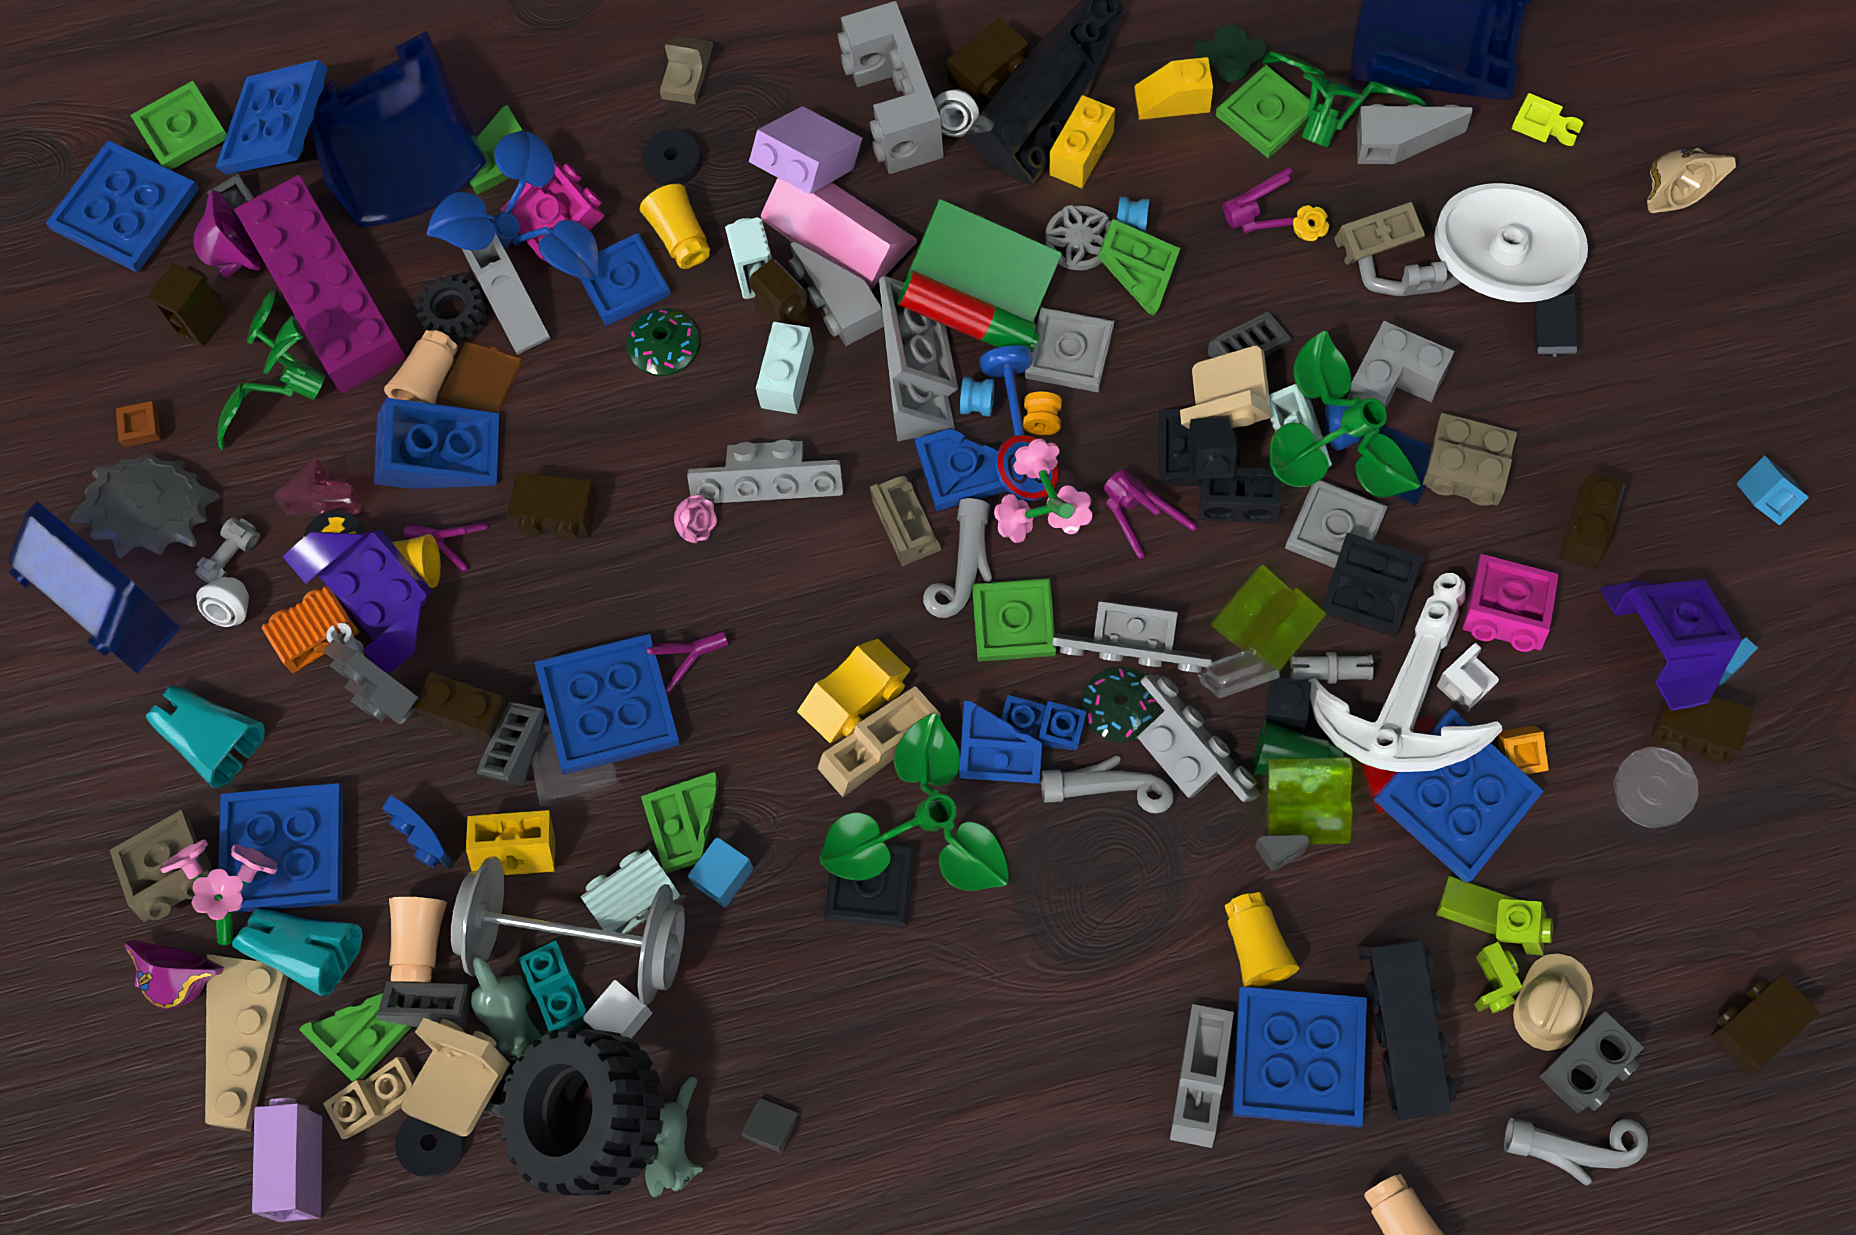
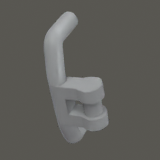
[1358,256,1462,296]

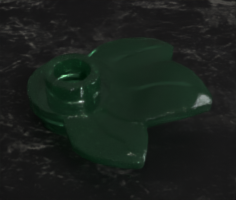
[1194,24,1266,81]

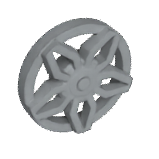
[1045,205,1110,270]

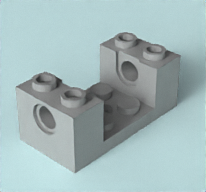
[837,1,944,174]

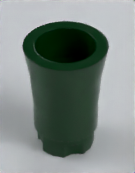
[1252,720,1344,784]

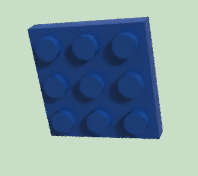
[216,60,328,175]
[46,140,199,273]
[534,634,679,775]
[1373,709,1544,883]
[218,783,344,913]
[1232,987,1367,1128]

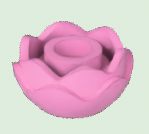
[674,495,717,543]

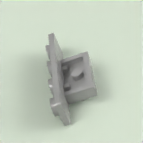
[687,440,843,503]
[1052,600,1211,673]
[1137,675,1261,802]

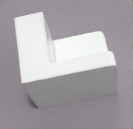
[1437,643,1499,713]
[583,980,652,1038]

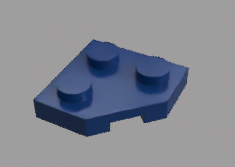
[914,428,1007,512]

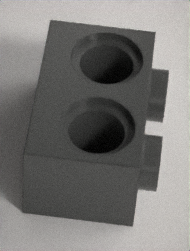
[1539,1011,1644,1114]

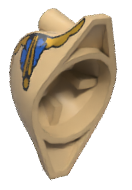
[1647,148,1736,213]

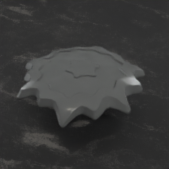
[69,452,220,559]

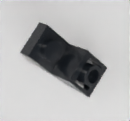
[1532,286,1577,358]

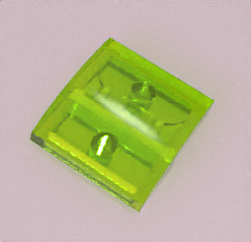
[1211,565,1326,673]
[1267,758,1353,844]

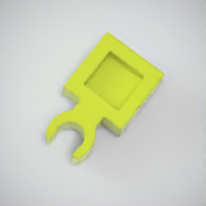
[1512,93,1583,146]

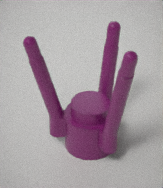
[1223,168,1295,234]
[1104,469,1197,559]

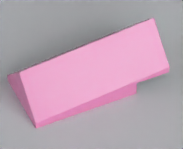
[760,178,917,290]

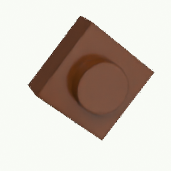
[115,401,161,448]

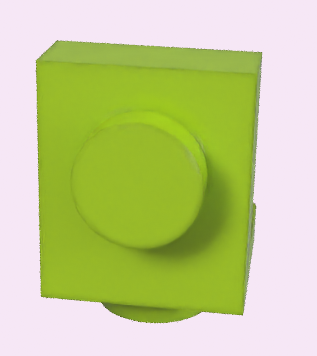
[1496,899,1553,956]
[1474,942,1523,1013]

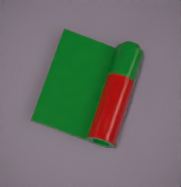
[897,199,1062,353]

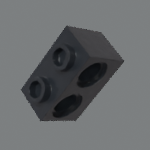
[1199,467,1281,524]

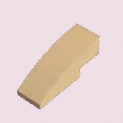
[818,686,941,797]

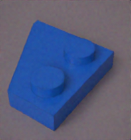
[959,701,1042,784]

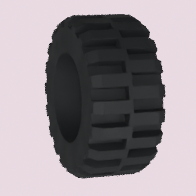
[500,1027,665,1196]

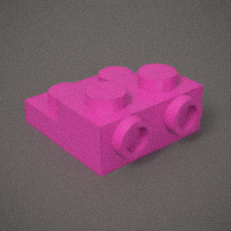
[500,161,605,262]
[1462,554,1559,652]

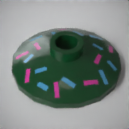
[626,309,700,377]

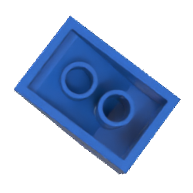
[374,398,499,489]

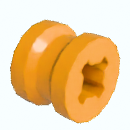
[1023,391,1062,436]

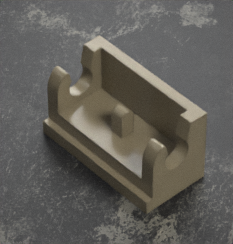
[1334,202,1425,265]
[870,476,941,566]

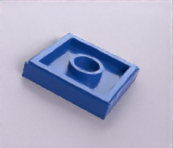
[579,233,671,327]

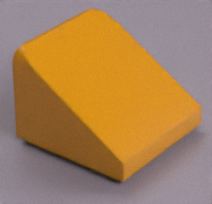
[1497,726,1548,775]

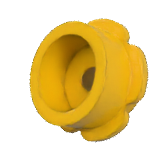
[1293,205,1329,241]

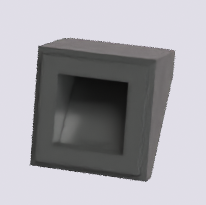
[207,174,254,215]
[1255,835,1310,872]
[741,1098,798,1154]

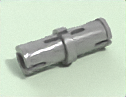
[1290,652,1373,684]

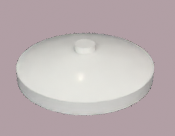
[1434,183,1588,302]

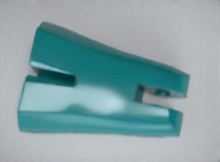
[146,684,265,788]
[232,909,363,996]

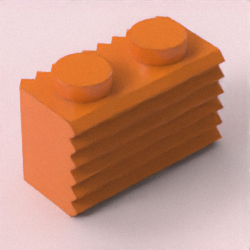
[261,586,360,674]

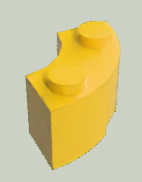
[797,639,911,743]

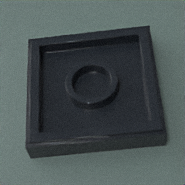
[824,843,915,928]

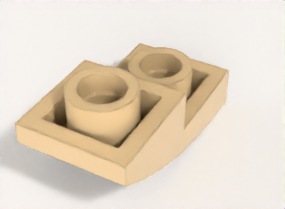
[323,1057,416,1139]

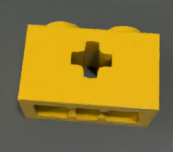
[1050,95,1115,188]
[466,810,555,875]

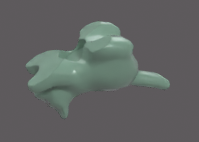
[470,956,542,1064]
[645,1077,703,1197]

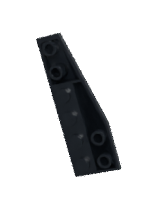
[964,0,1124,185]

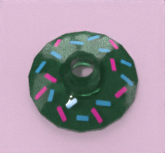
[1081,667,1160,743]

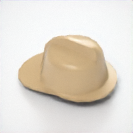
[1513,953,1593,1051]

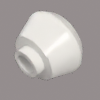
[934,89,979,137]
[196,577,249,627]

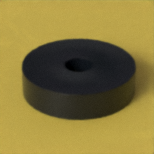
[642,129,702,186]
[395,1116,466,1179]

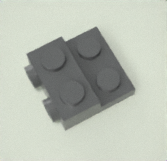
[323,640,418,724]

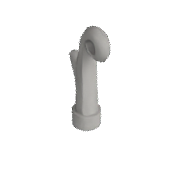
[923,498,992,618]
[1041,755,1173,813]
[1504,1118,1648,1185]

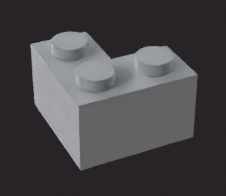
[1347,321,1455,409]

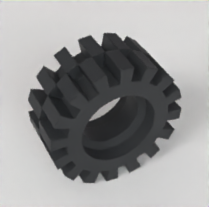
[415,274,488,346]

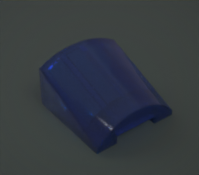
[1351,0,1531,101]
[310,31,487,227]

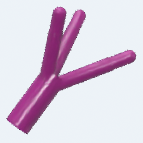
[404,522,488,572]
[647,631,728,695]

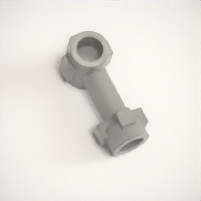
[195,517,260,583]

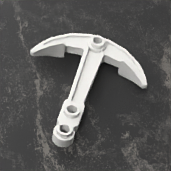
[1308,573,1502,772]

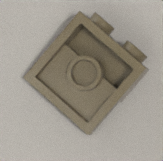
[1422,413,1517,506]
[109,810,212,922]

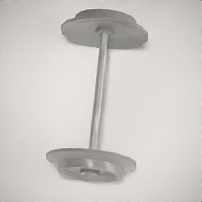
[451,856,685,1005]

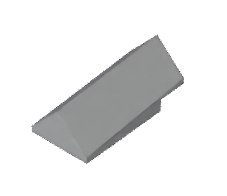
[879,276,958,441]

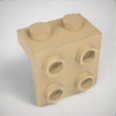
[1180,346,1272,429]
[401,1018,510,1136]

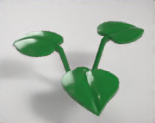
[1262,52,1427,148]
[217,288,326,451]
[1270,331,1421,498]
[819,713,1009,891]

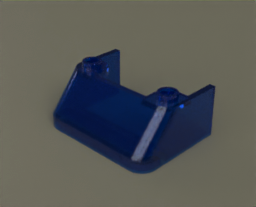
[8,501,181,674]

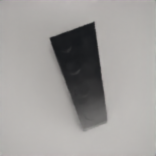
[1357,939,1456,1120]

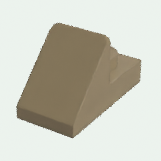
[660,36,713,105]

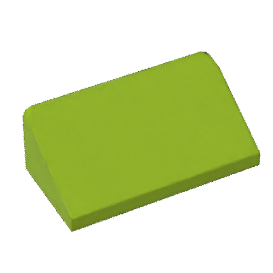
[1436,876,1518,936]

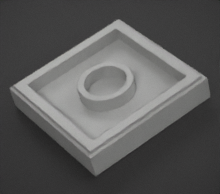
[1025,307,1114,392]
[1285,480,1388,568]

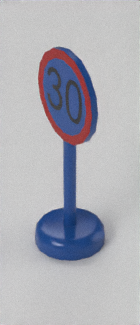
[979,345,1058,501]

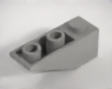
[1356,104,1472,164]
[462,233,550,355]
[789,242,884,346]

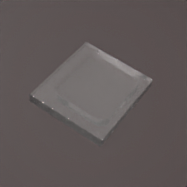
[1198,651,1280,699]

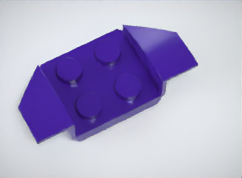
[282,530,432,675]
[1600,579,1742,711]

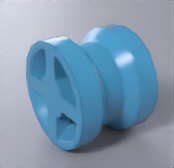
[1117,196,1149,233]
[960,377,994,417]

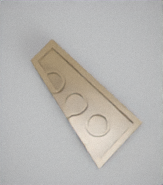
[205,954,288,1131]

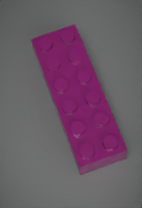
[234,175,407,394]

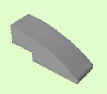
[1170,1004,1234,1148]

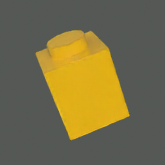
[1134,57,1213,120]

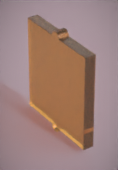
[439,341,522,413]

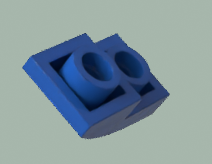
[1000,695,1086,751]
[382,795,454,869]

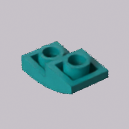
[518,940,588,1032]

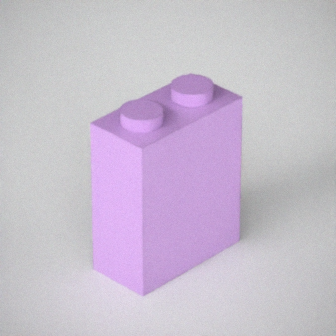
[749,106,862,195]
[252,1098,322,1222]

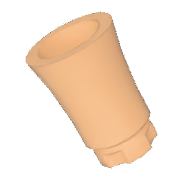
[384,330,458,404]
[389,897,447,983]
[1364,1174,1445,1235]

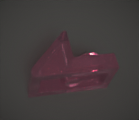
[275,459,362,514]

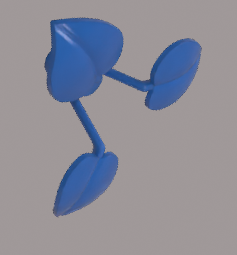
[427,130,599,280]

